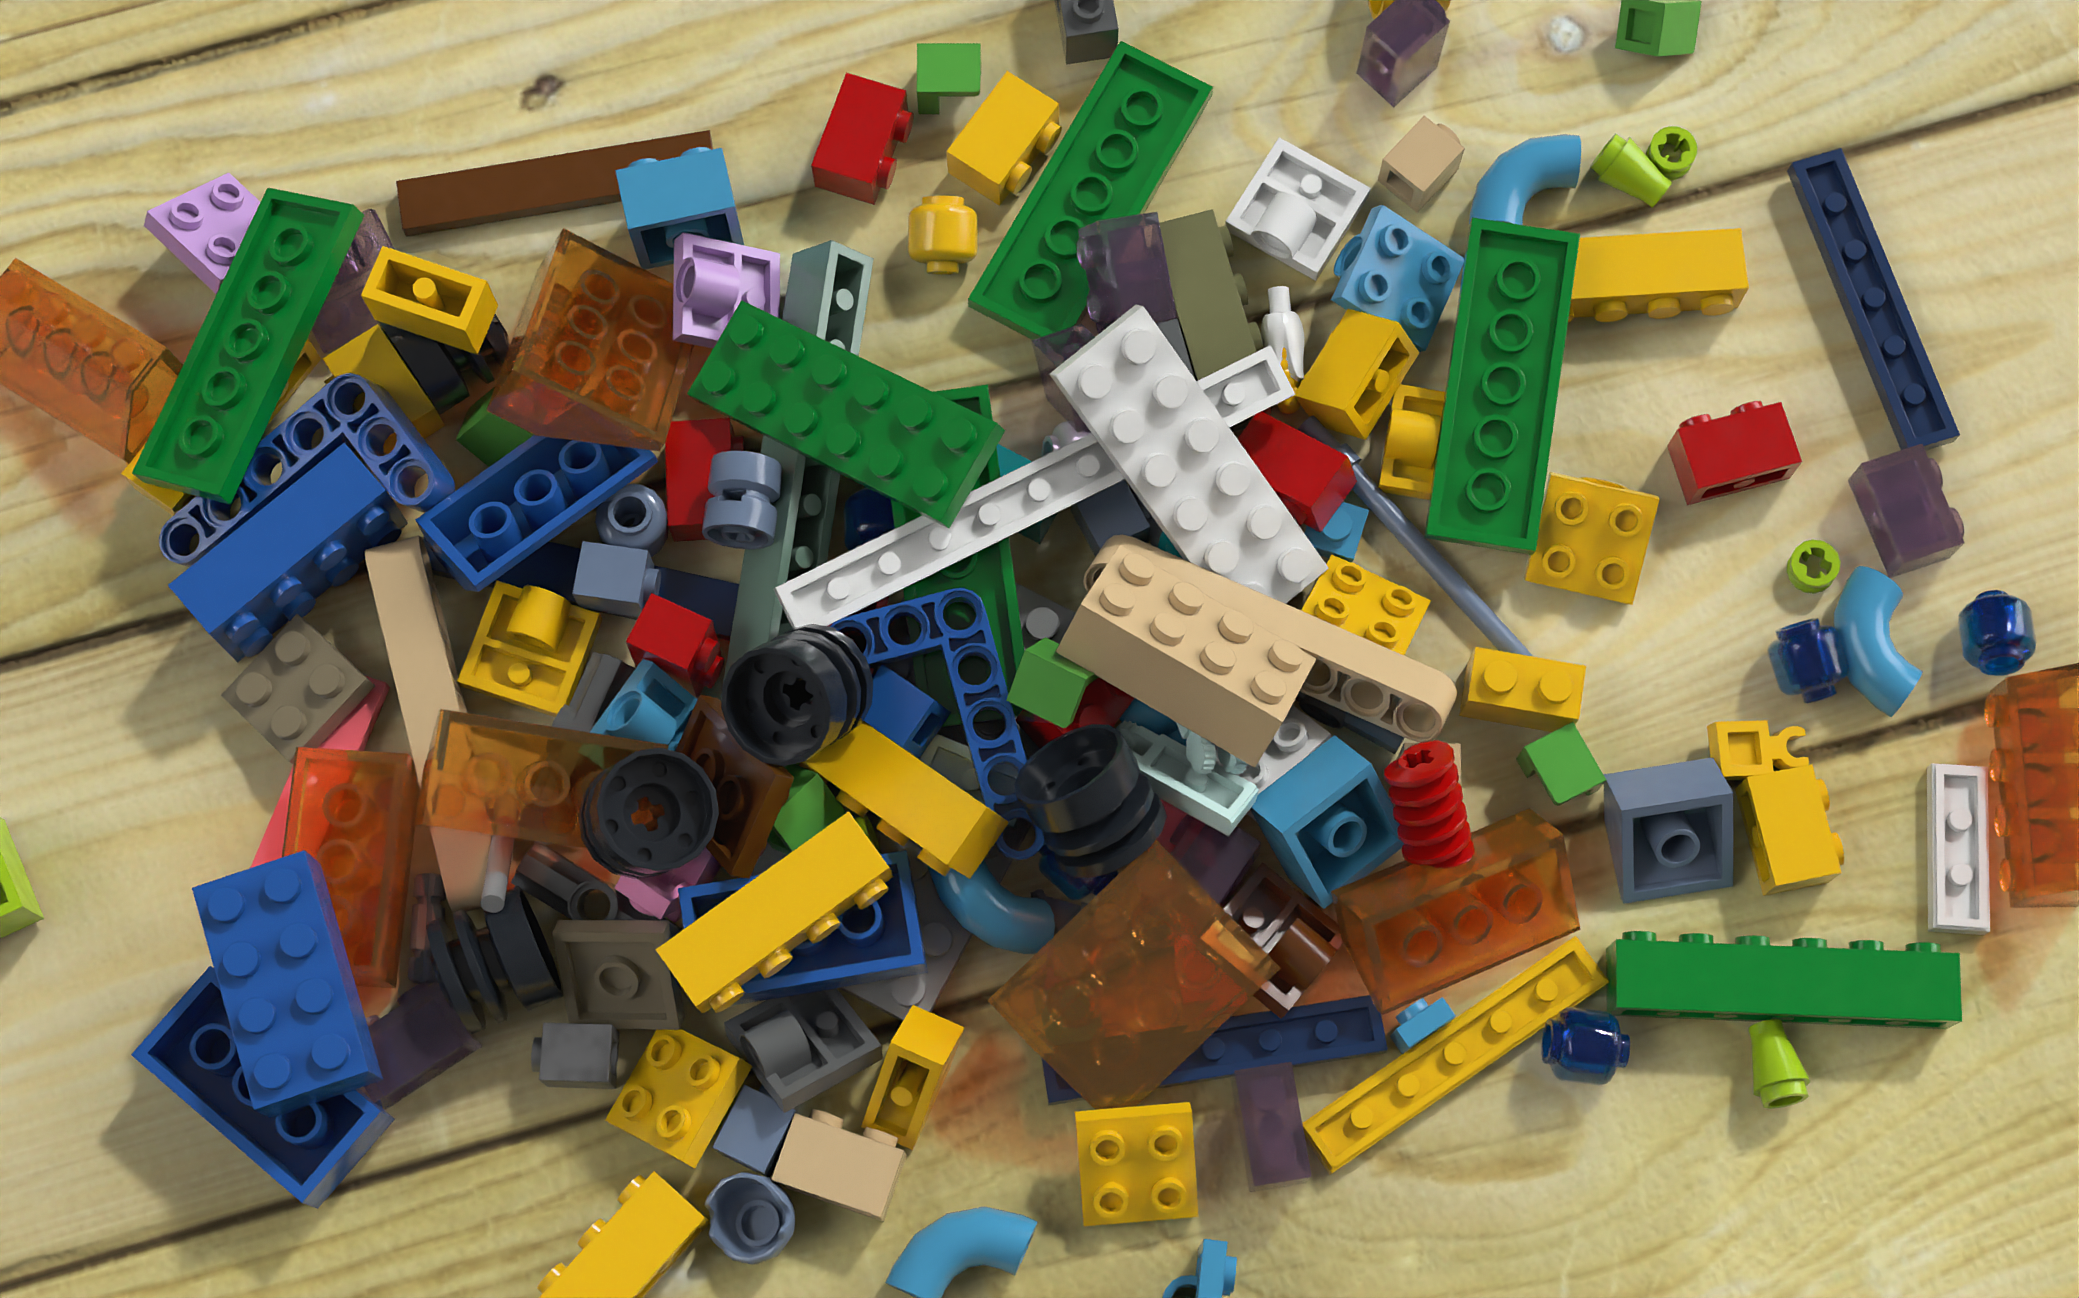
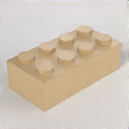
[1055,545,1316,768]

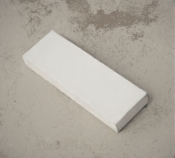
[1927,763,1990,935]

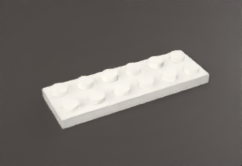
[1049,304,1329,604]

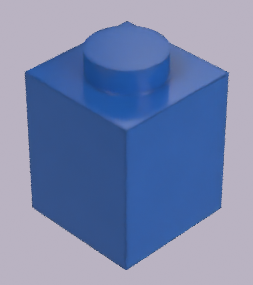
[864,664,951,758]

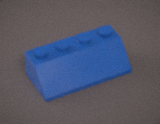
[415,393,658,592]

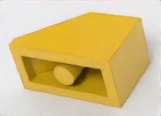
[861,1005,965,1150]

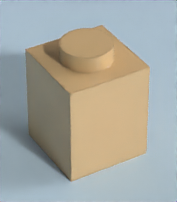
[1377,115,1465,213]

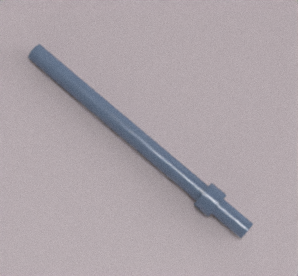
[1298,415,1533,656]

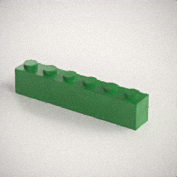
[1606,931,1962,1029]

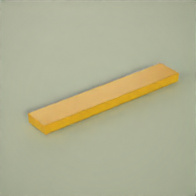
[1297,936,1609,1175]

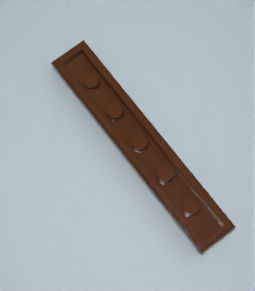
[396,130,713,237]

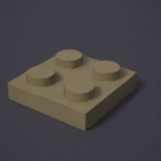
[221,614,375,768]
[552,920,685,1030]

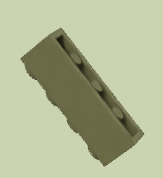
[1149,209,1272,432]

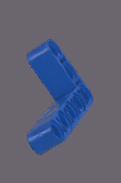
[159,373,455,567]
[830,588,1044,861]

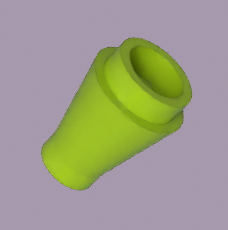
[1590,133,1672,208]
[1748,1019,1810,1109]

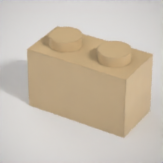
[771,1109,907,1222]

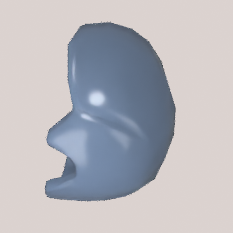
[705,1172,795,1264]

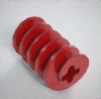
[1384,740,1475,869]

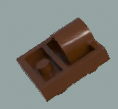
[1193,862,1350,1019]

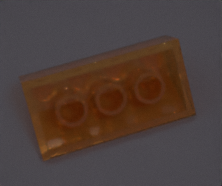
[0,258,183,464]
[1985,663,2079,908]
[414,709,668,851]
[282,747,420,989]
[1331,808,1581,1015]

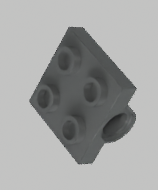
[724,988,883,1113]

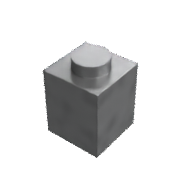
[531,1022,620,1089]

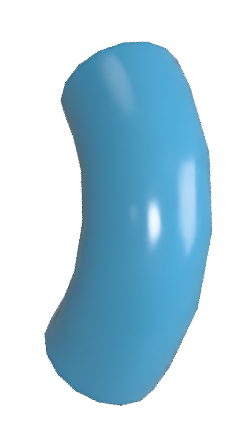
[1469,134,1581,225]
[1834,566,1923,717]
[927,859,1055,954]
[885,1206,1038,1298]

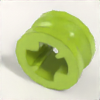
[1646,126,1697,180]
[1787,539,1840,594]

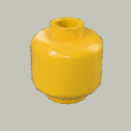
[908,196,977,275]

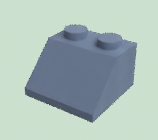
[1603,757,1733,904]

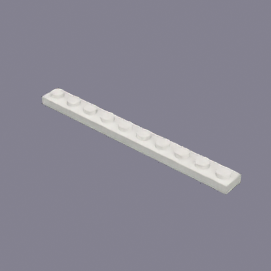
[773,345,1295,628]

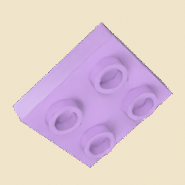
[144,173,260,295]
[673,233,780,348]

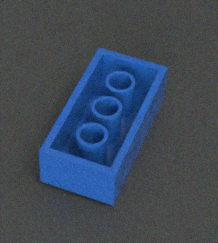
[168,443,408,663]
[192,850,383,1118]
[678,850,928,1010]
[131,966,395,1209]

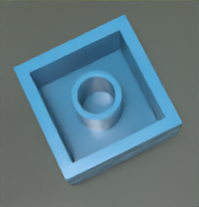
[615,147,745,270]
[1250,735,1404,909]

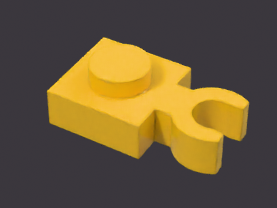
[1707,720,1809,780]

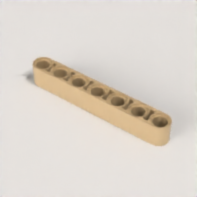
[1084,534,1457,742]
[365,535,510,913]

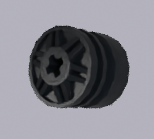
[377,314,518,415]
[721,624,873,766]
[1014,724,1167,878]
[578,748,719,879]
[426,885,563,1034]

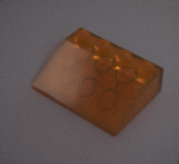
[486,228,694,451]
[988,840,1281,1110]

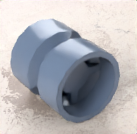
[702,451,783,549]

